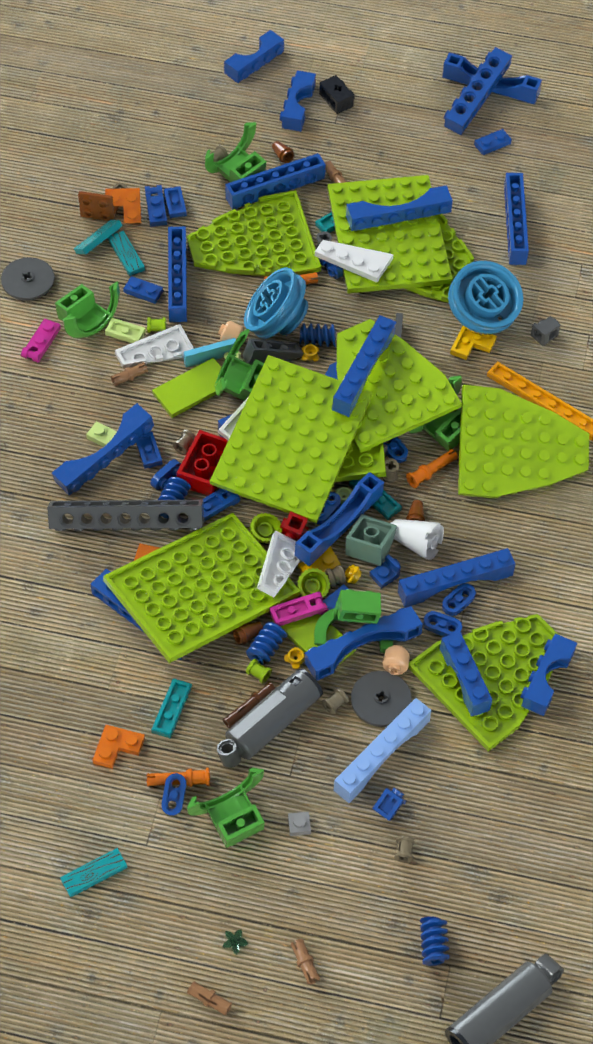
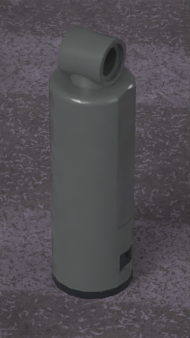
[217,668,323,768]
[445,954,564,1044]

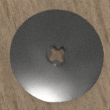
[1,257,54,300]
[351,671,412,727]

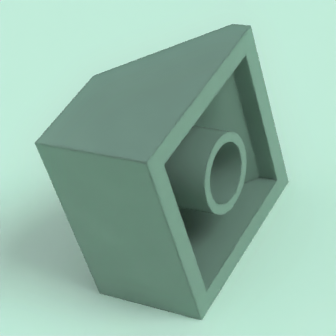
[345,515,397,566]

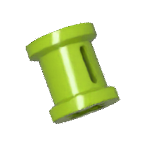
[147,317,166,333]
[246,658,272,684]

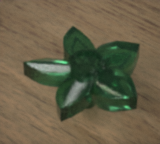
[222,929,249,955]

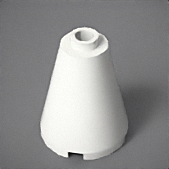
[391,519,444,560]

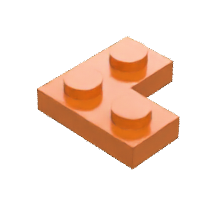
[105,188,141,224]
[92,724,145,769]

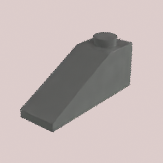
[242,338,303,365]

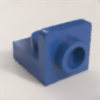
[369,554,401,589]
[372,787,407,821]

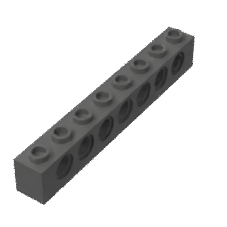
[47,500,204,531]

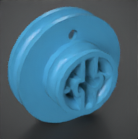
[448,261,523,334]
[244,267,308,339]

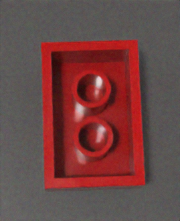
[177,430,228,496]

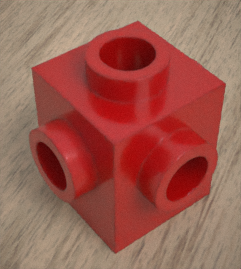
[280,511,309,542]

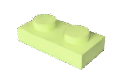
[105,318,146,343]
[86,421,117,447]

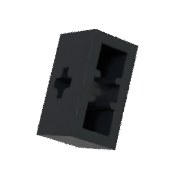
[319,75,355,114]

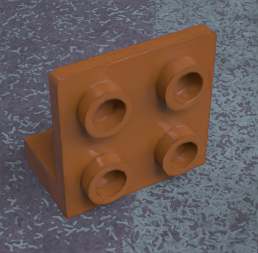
[78,191,119,221]

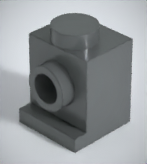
[530,316,561,346]

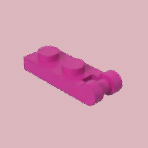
[21,318,61,363]
[270,592,328,626]

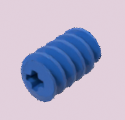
[299,323,336,347]
[158,477,191,519]
[246,622,287,665]
[420,916,450,966]

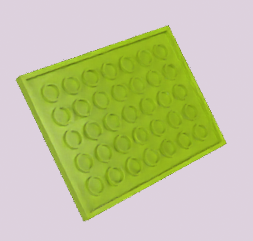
[327,175,453,294]
[210,355,373,524]
[103,513,300,664]

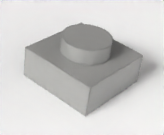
[288,812,311,836]

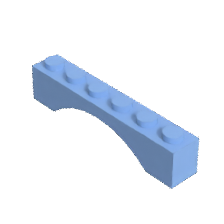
[334,698,432,803]

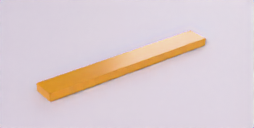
[487,361,593,441]

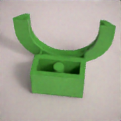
[205,122,267,182]
[55,281,120,339]
[215,329,264,401]
[408,376,462,451]
[314,589,393,653]
[187,768,265,848]

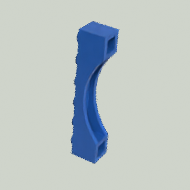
[442,52,542,105]
[346,185,453,231]
[332,315,397,417]
[52,403,154,496]
[295,472,384,567]
[398,548,516,608]
[305,606,423,681]

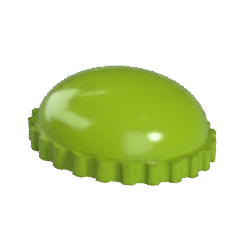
[250,513,282,543]
[297,568,330,597]

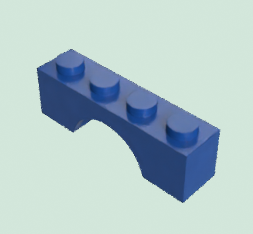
[224,30,284,83]
[280,70,316,132]
[440,632,492,717]
[520,633,577,716]

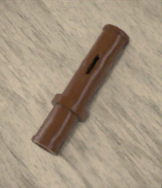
[223,682,275,728]

